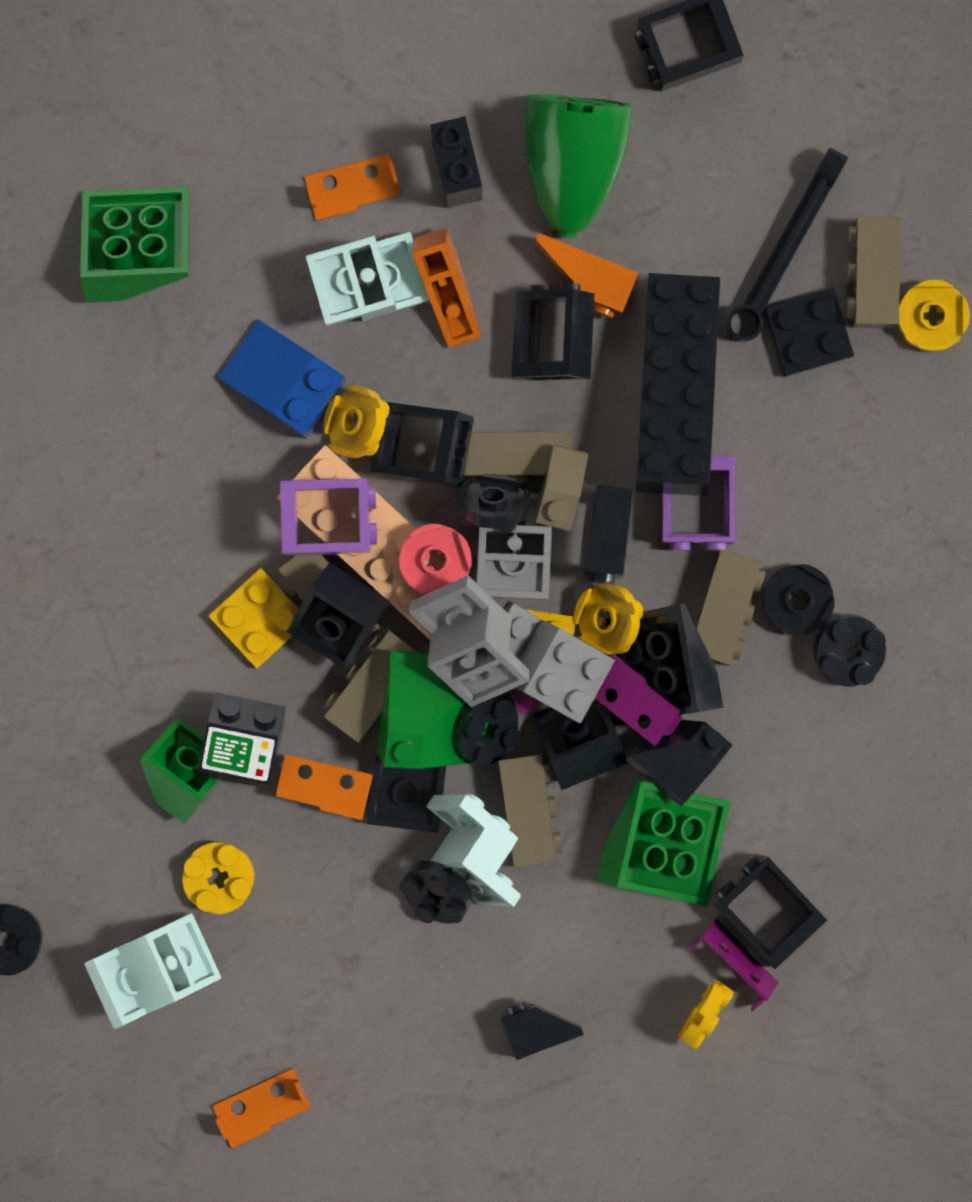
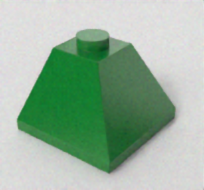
[140,717,220,824]

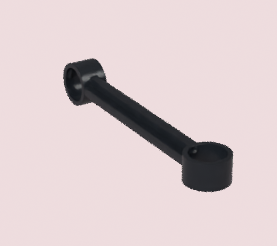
[726,147,849,342]

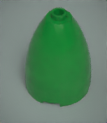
[524,94,632,238]

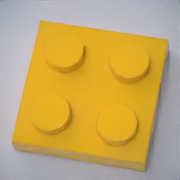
[209,568,299,669]

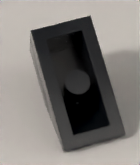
[501,1001,584,1060]

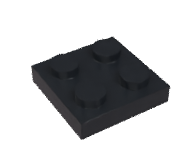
[765,288,854,377]
[367,753,447,833]

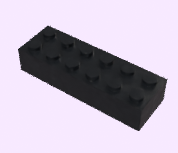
[636,273,720,496]

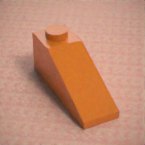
[412,228,482,348]
[535,233,638,319]

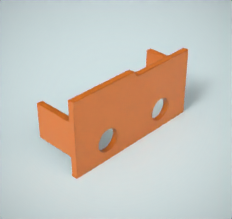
[304,154,401,221]
[276,754,373,820]
[212,1068,311,1148]

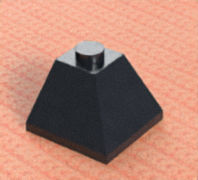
[626,720,732,807]

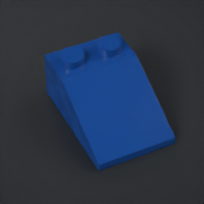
[218,319,346,439]

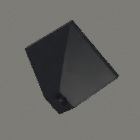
[605,604,723,726]

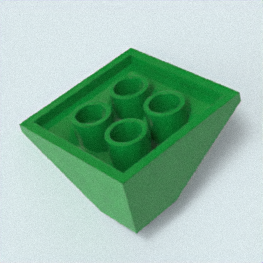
[80,186,189,303]
[377,650,488,769]
[596,780,731,906]

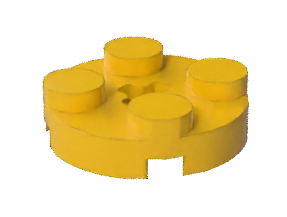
[898,280,970,352]
[323,385,389,458]
[574,583,643,655]
[182,842,255,914]
[677,979,734,1051]

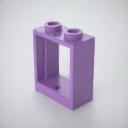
[661,456,735,551]
[280,478,377,556]

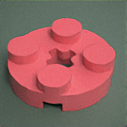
[399,524,472,595]

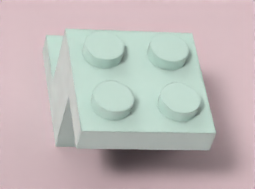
[306,232,430,327]
[426,793,521,907]
[84,913,221,1029]

